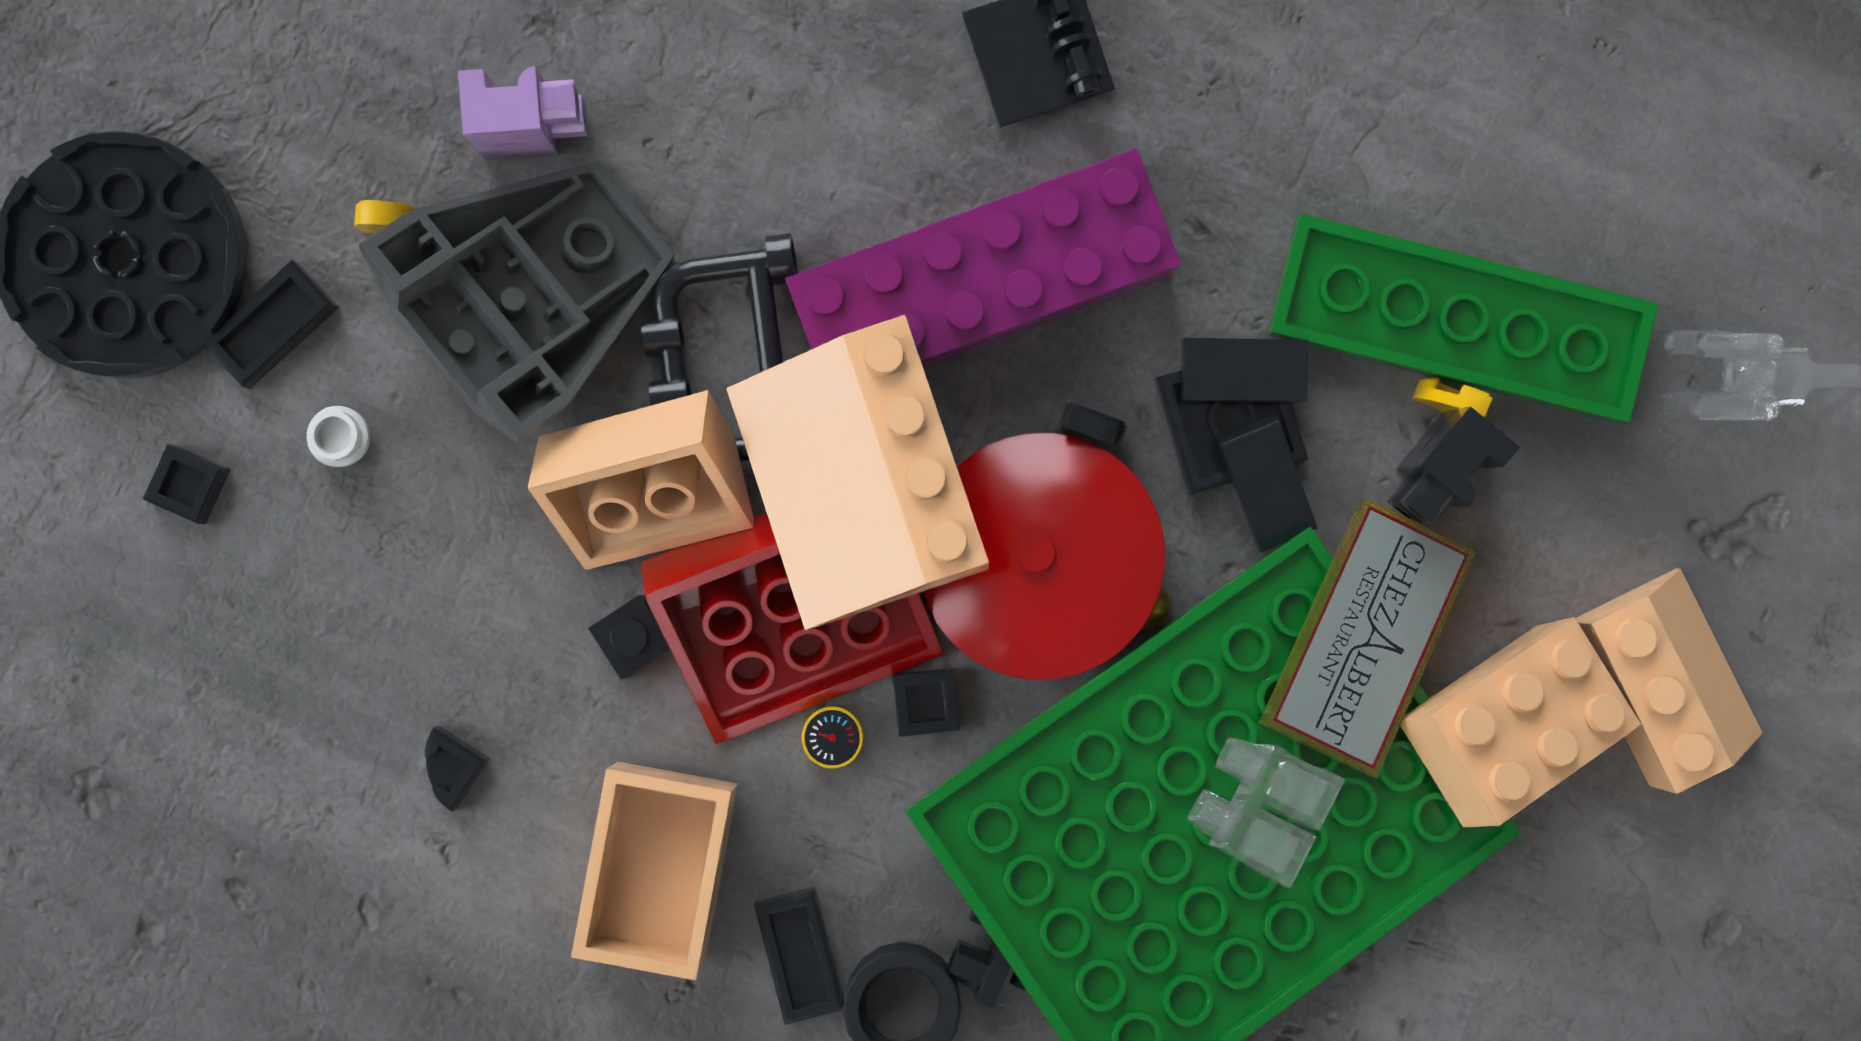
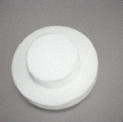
[307,406,370,467]

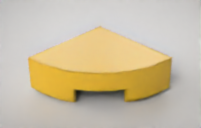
[1412,378,1493,418]

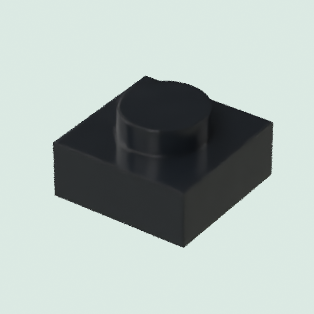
[588,594,670,680]

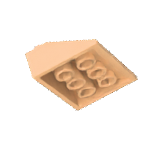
[726,315,989,630]

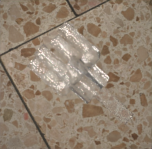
[1660,330,1861,421]

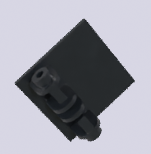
[962,0,1115,128]

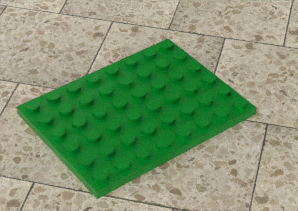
[904,527,1522,1041]

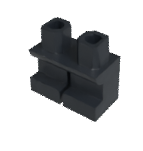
[1387,406,1520,525]

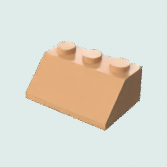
[528,390,754,570]
[1575,568,1762,794]

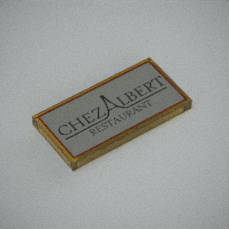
[1259,498,1476,778]

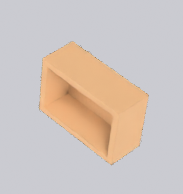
[1397,617,1641,827]
[571,762,738,980]

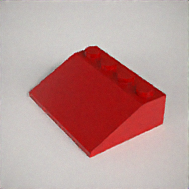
[641,512,943,744]

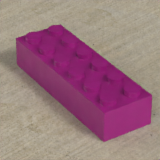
[785,148,1181,368]

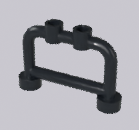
[641,233,798,462]

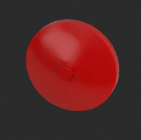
[923,433,1166,680]

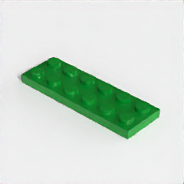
[1267,213,1659,425]

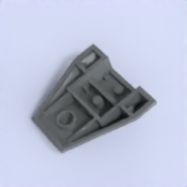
[359,161,675,443]

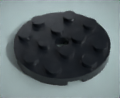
[0,131,247,379]

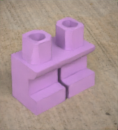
[458,66,588,160]

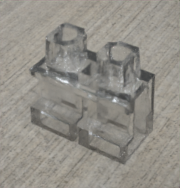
[1188,738,1345,889]

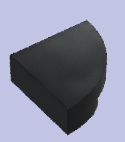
[425,725,490,812]

